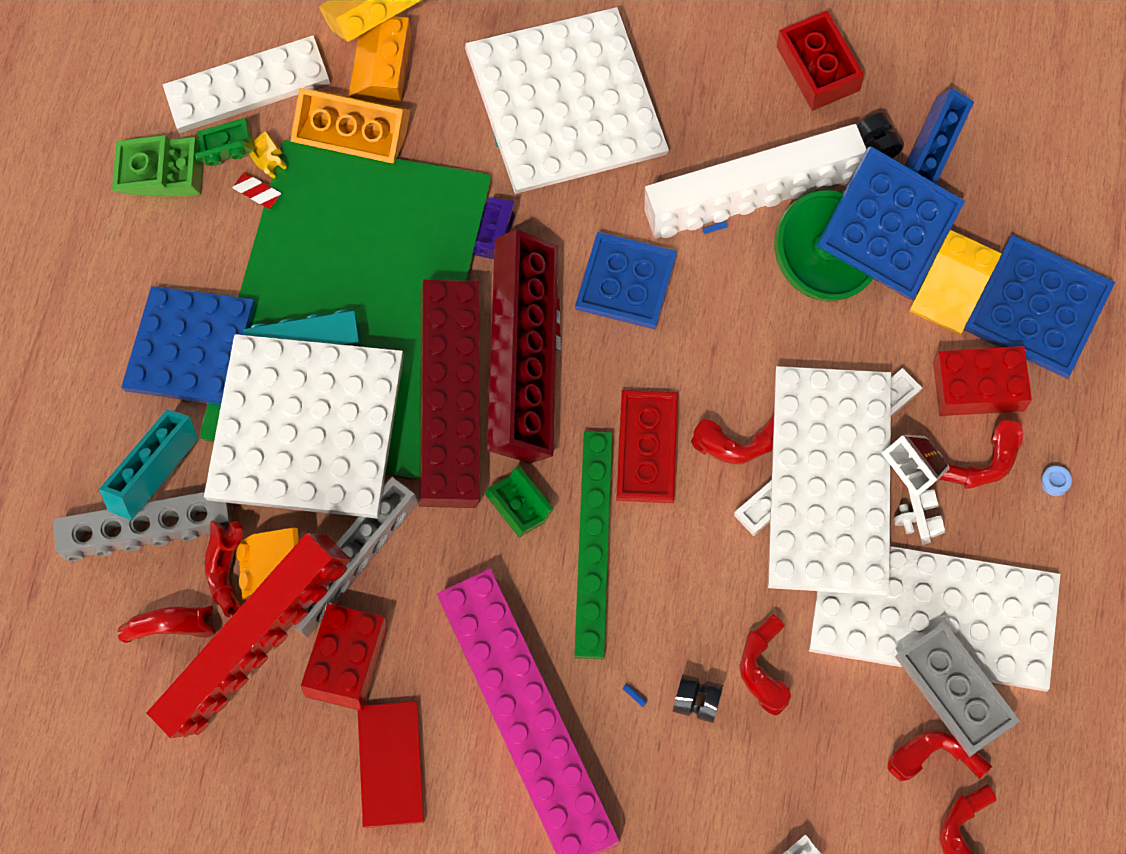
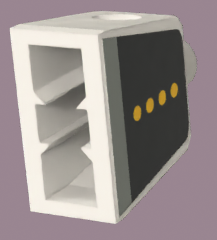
[882,435,950,498]

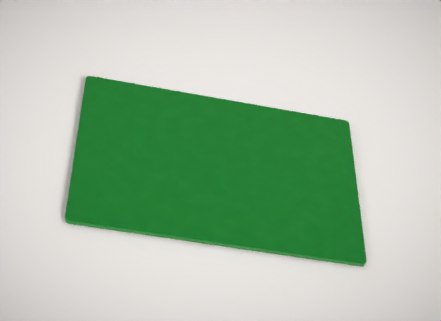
[200,140,491,480]

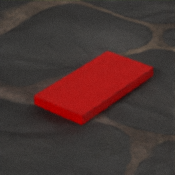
[616,390,678,503]
[357,701,424,828]

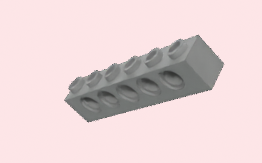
[292,477,418,638]
[53,492,233,561]

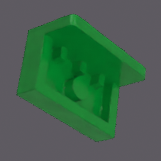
[195,118,255,166]
[485,466,553,538]

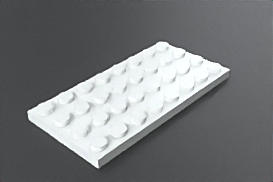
[768,366,891,595]
[809,546,1060,692]

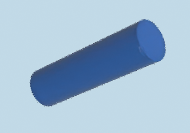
[702,221,728,234]
[623,684,647,707]

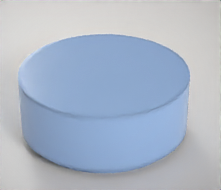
[1041,466,1072,496]

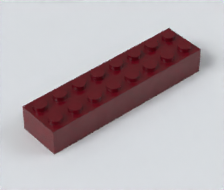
[487,229,559,463]
[418,279,479,508]

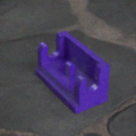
[473,198,516,259]

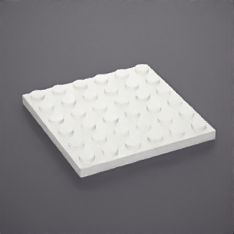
[465,7,669,194]
[204,334,404,518]

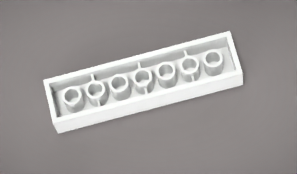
[644,124,866,239]

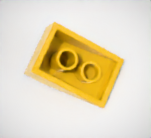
[910,230,1002,335]

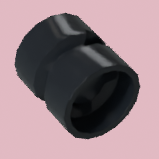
[857,113,904,159]
[673,674,723,723]

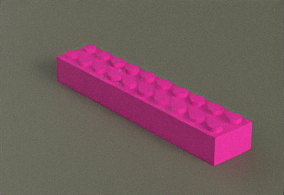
[437,569,619,854]

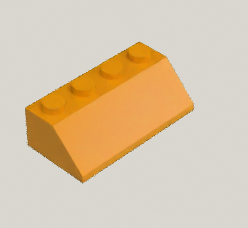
[291,88,411,163]

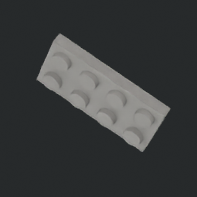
[895,622,1020,757]

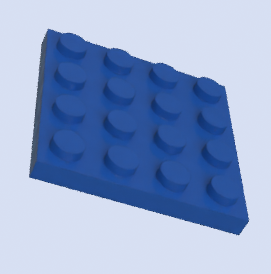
[816,147,965,300]
[964,235,1115,379]
[121,286,257,405]

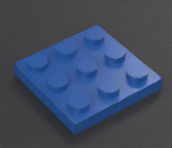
[575,232,677,330]

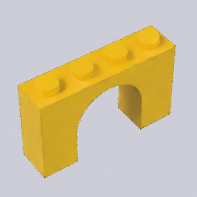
[318,0,421,42]

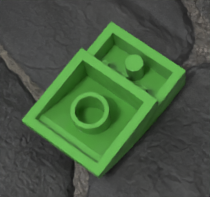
[112,135,203,196]

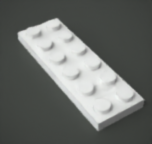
[163,36,330,134]

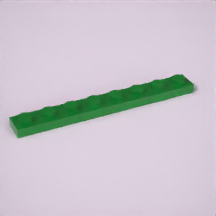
[574,431,612,660]

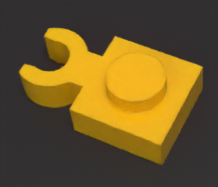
[249,131,287,179]

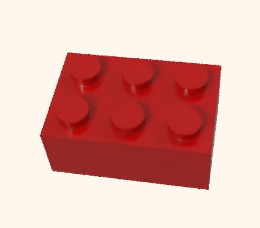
[777,11,864,111]
[933,346,1032,416]
[301,603,387,711]

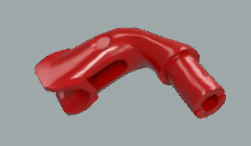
[691,415,774,464]
[939,420,1023,489]
[204,521,243,618]
[117,606,216,643]
[739,614,791,716]
[887,730,993,781]
[939,785,997,854]

